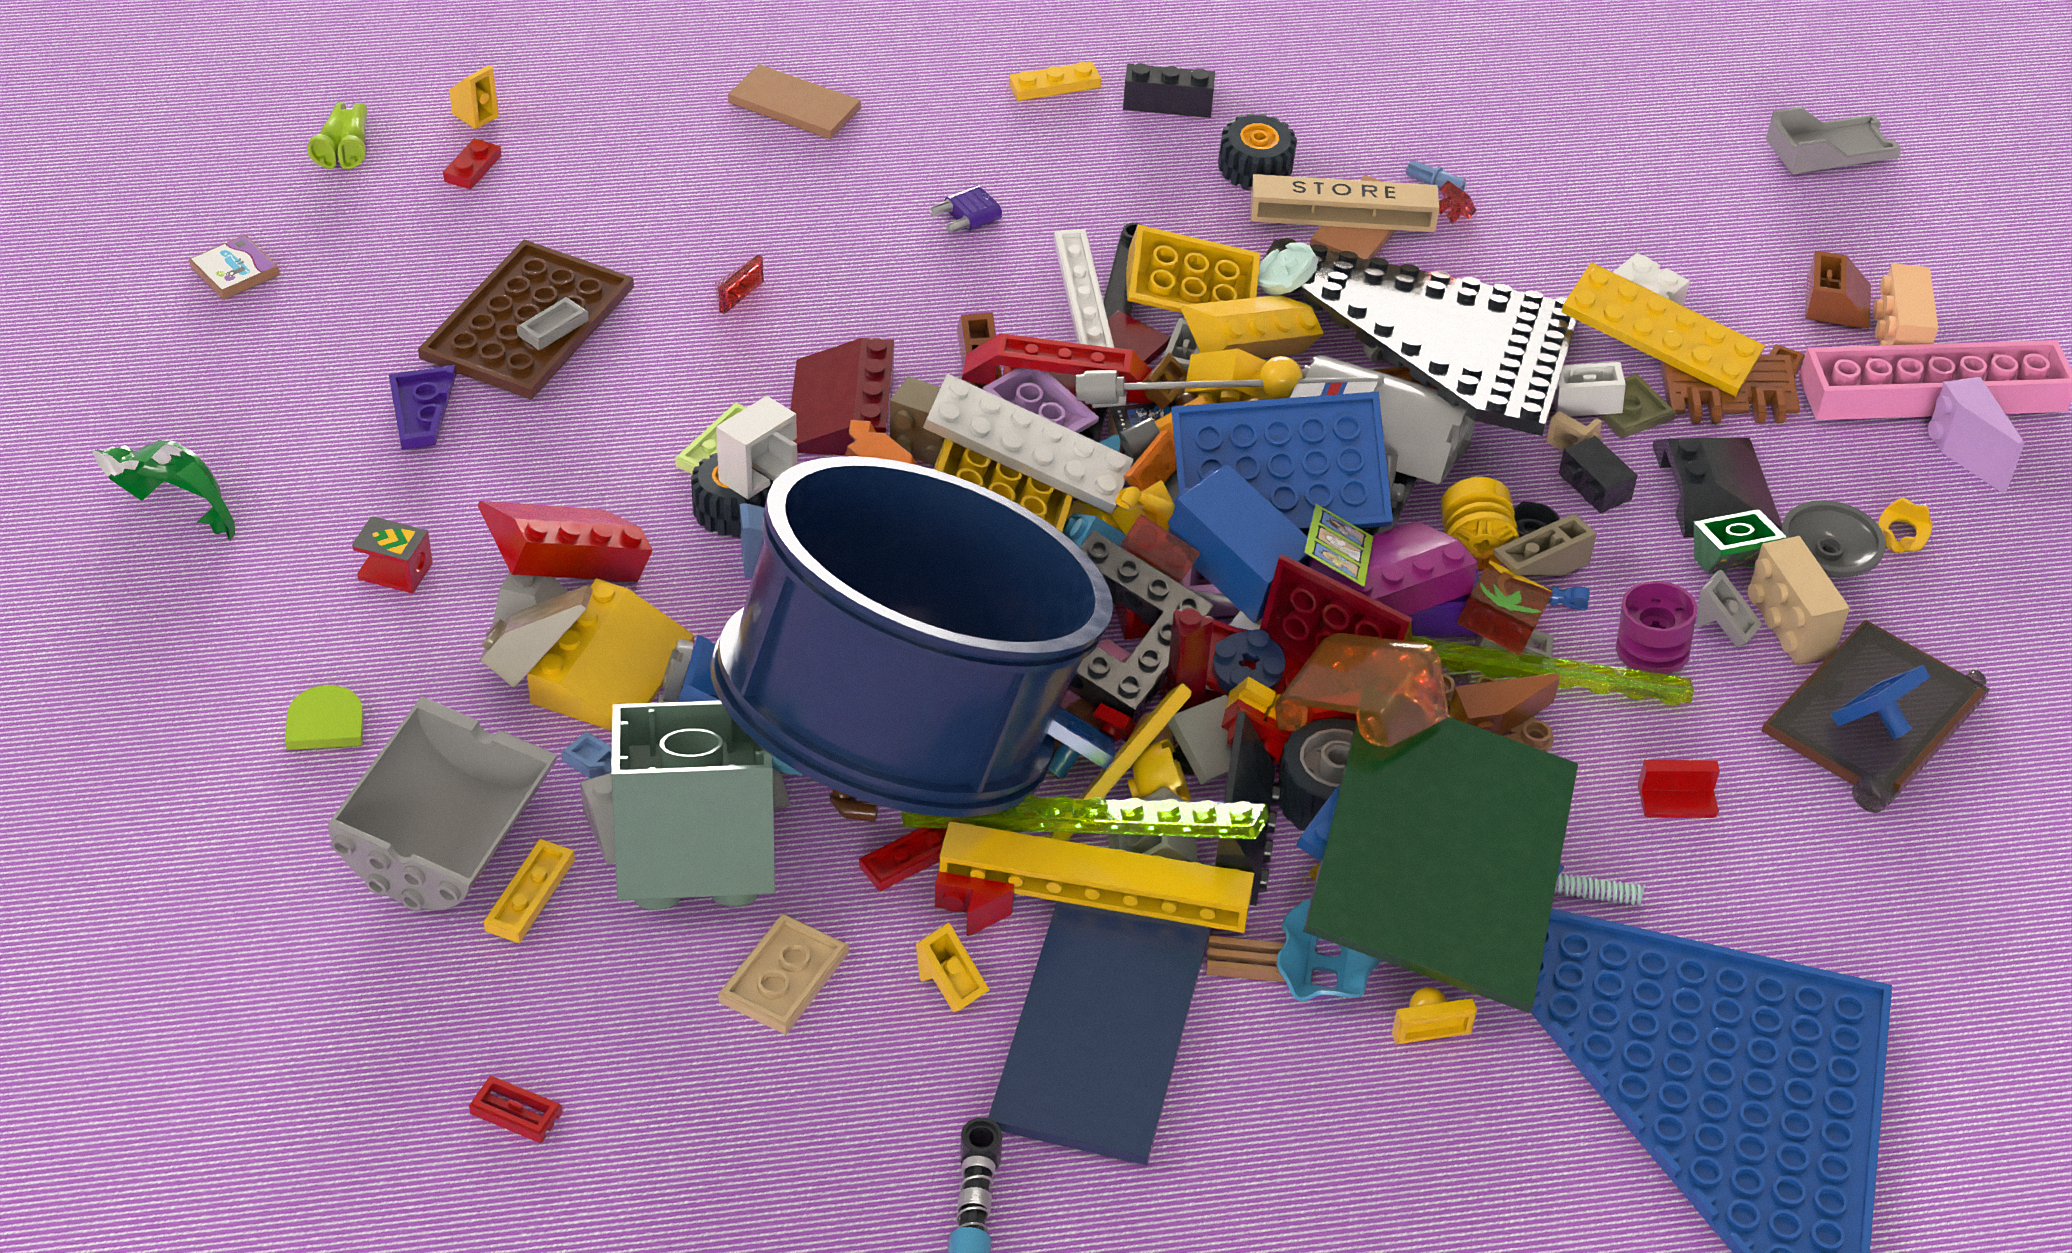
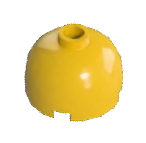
[1127,738,1192,806]

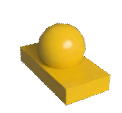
[1392,987,1477,1044]

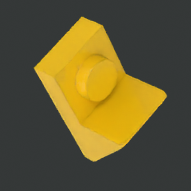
[916,922,989,1012]

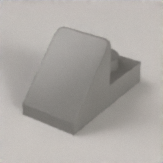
[1696,570,1762,647]

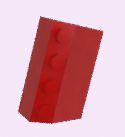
[478,501,653,582]

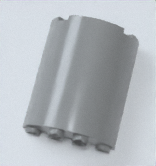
[1302,355,1475,485]
[328,696,557,911]

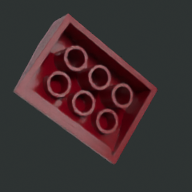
[790,338,894,455]
[1260,554,1413,693]

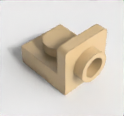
[1546,411,1603,451]

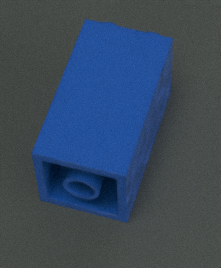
[1166,463,1314,624]

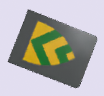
[352,516,433,594]

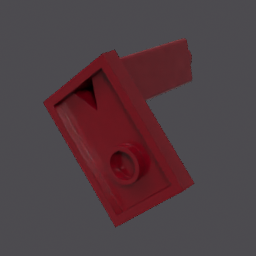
[1159,608,1228,713]

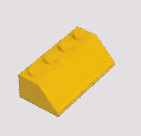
[1181,295,1324,358]

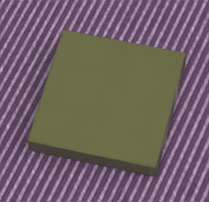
[1599,374,1676,439]

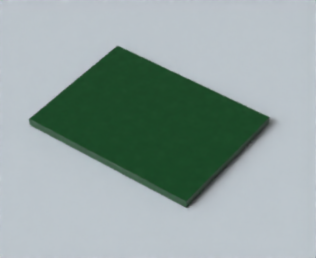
[1303,687,1578,1013]

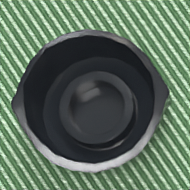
[1514,501,1560,538]

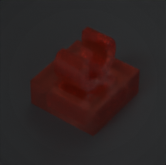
[1439,180,1477,223]

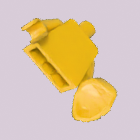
[1067,480,1183,567]

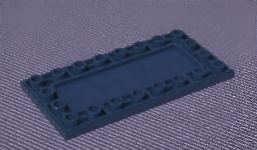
[988,901,1211,1166]

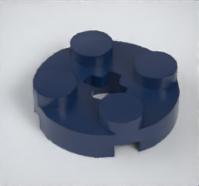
[1212,629,1286,693]

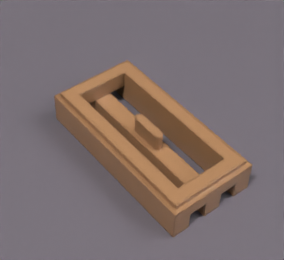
[1206,936,1285,982]

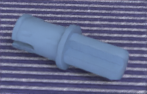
[1406,161,1466,198]

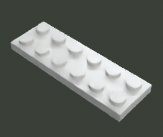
[923,373,1133,514]

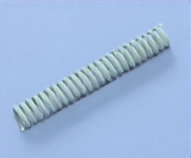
[1554,873,1646,906]

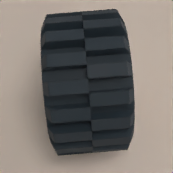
[1218,113,1297,190]
[691,453,774,537]

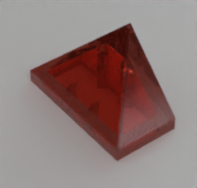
[714,255,764,314]

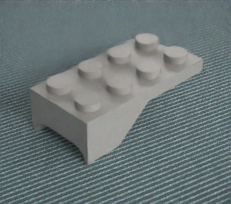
[1766,107,1901,174]

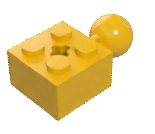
[1185,348,1303,403]

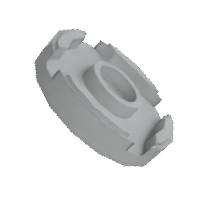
[657,639,693,703]

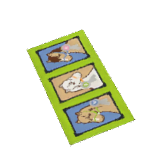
[1304,504,1373,587]

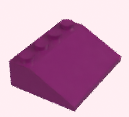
[1311,520,1478,616]

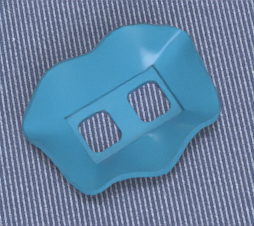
[1277,899,1381,1001]

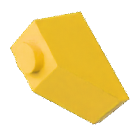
[449,65,499,130]

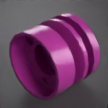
[1616,581,1698,675]

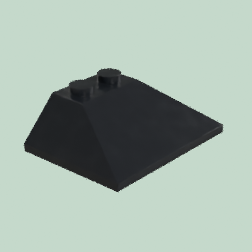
[1652,438,1782,538]

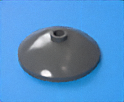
[1781,500,1886,578]

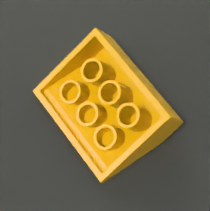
[1126,225,1260,313]
[933,439,1073,532]
[527,578,694,731]

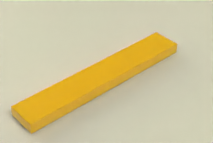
[1045,683,1192,841]

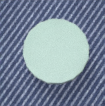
[1258,242,1318,295]

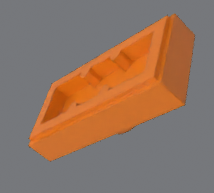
[1123,430,1176,492]

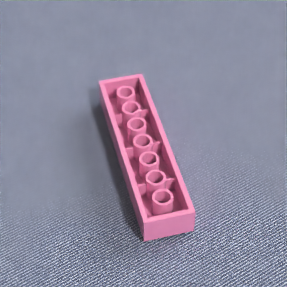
[1799,340,2072,420]

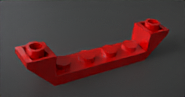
[962,333,1153,404]

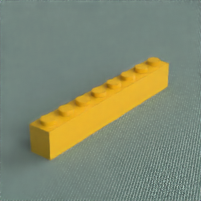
[939,821,1254,933]

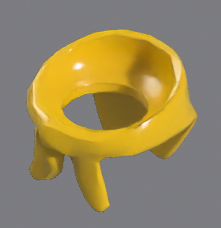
[1878,498,1933,553]

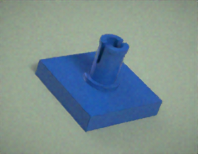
[1830,665,1930,739]
[1047,706,1115,778]

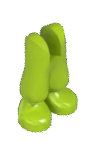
[307,102,367,169]

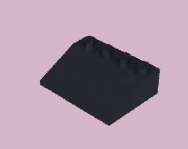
[1215,711,1281,906]

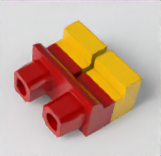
[1221,676,1306,765]

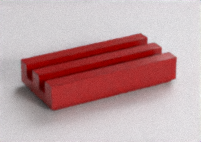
[469,1075,563,1144]

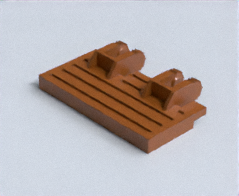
[1661,355,1800,424]

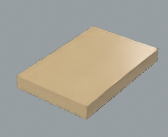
[718,913,849,1035]

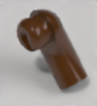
[829,789,878,822]

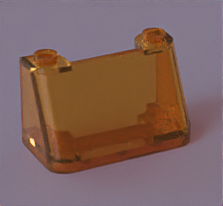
[1275,633,1449,747]

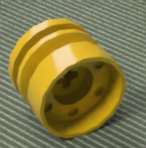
[1440,477,1519,569]

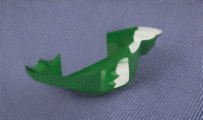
[92,440,235,540]

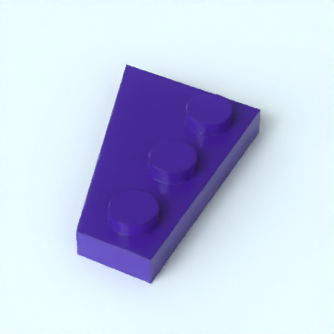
[389,365,456,450]

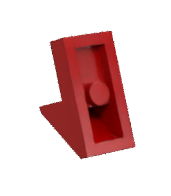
[935,871,1014,936]

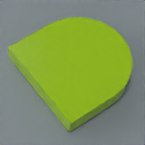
[285,685,364,750]

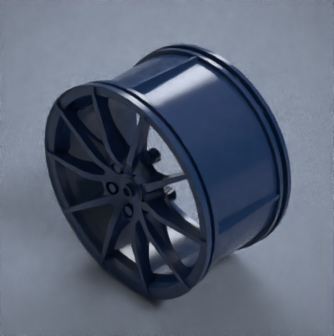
[710,456,1113,817]

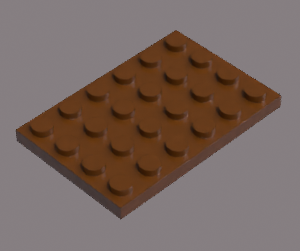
[418,239,634,400]

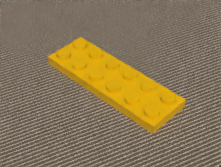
[1561,262,1765,397]

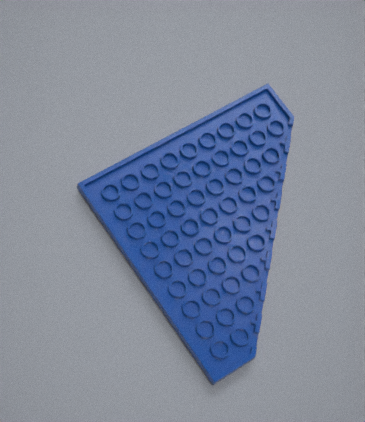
[1529,908,1892,1253]

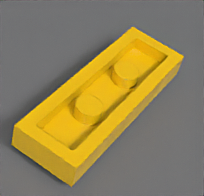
[1009,62,1101,101]
[483,839,575,944]

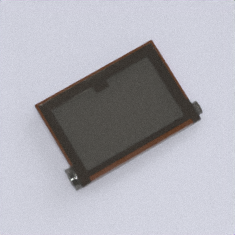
[1761,620,1990,813]

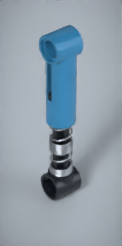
[948,1118,1002,1253]

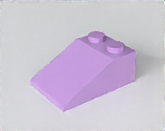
[983,368,1099,433]
[1928,377,2025,492]

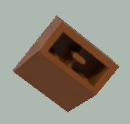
[1805,250,1871,329]

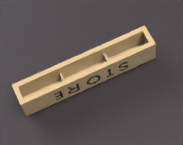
[1250,174,1439,232]

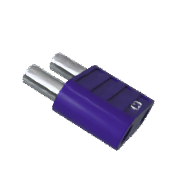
[930,185,1002,234]

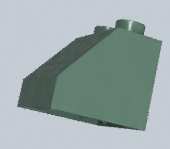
[611,701,775,910]

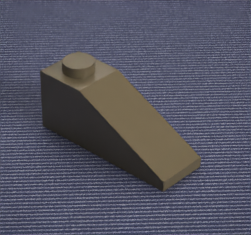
[1493,513,1597,575]

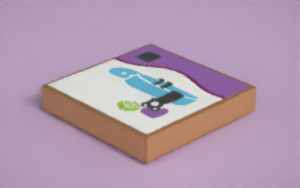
[189,234,280,300]

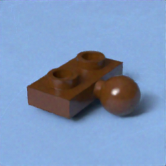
[1142,353,1198,410]

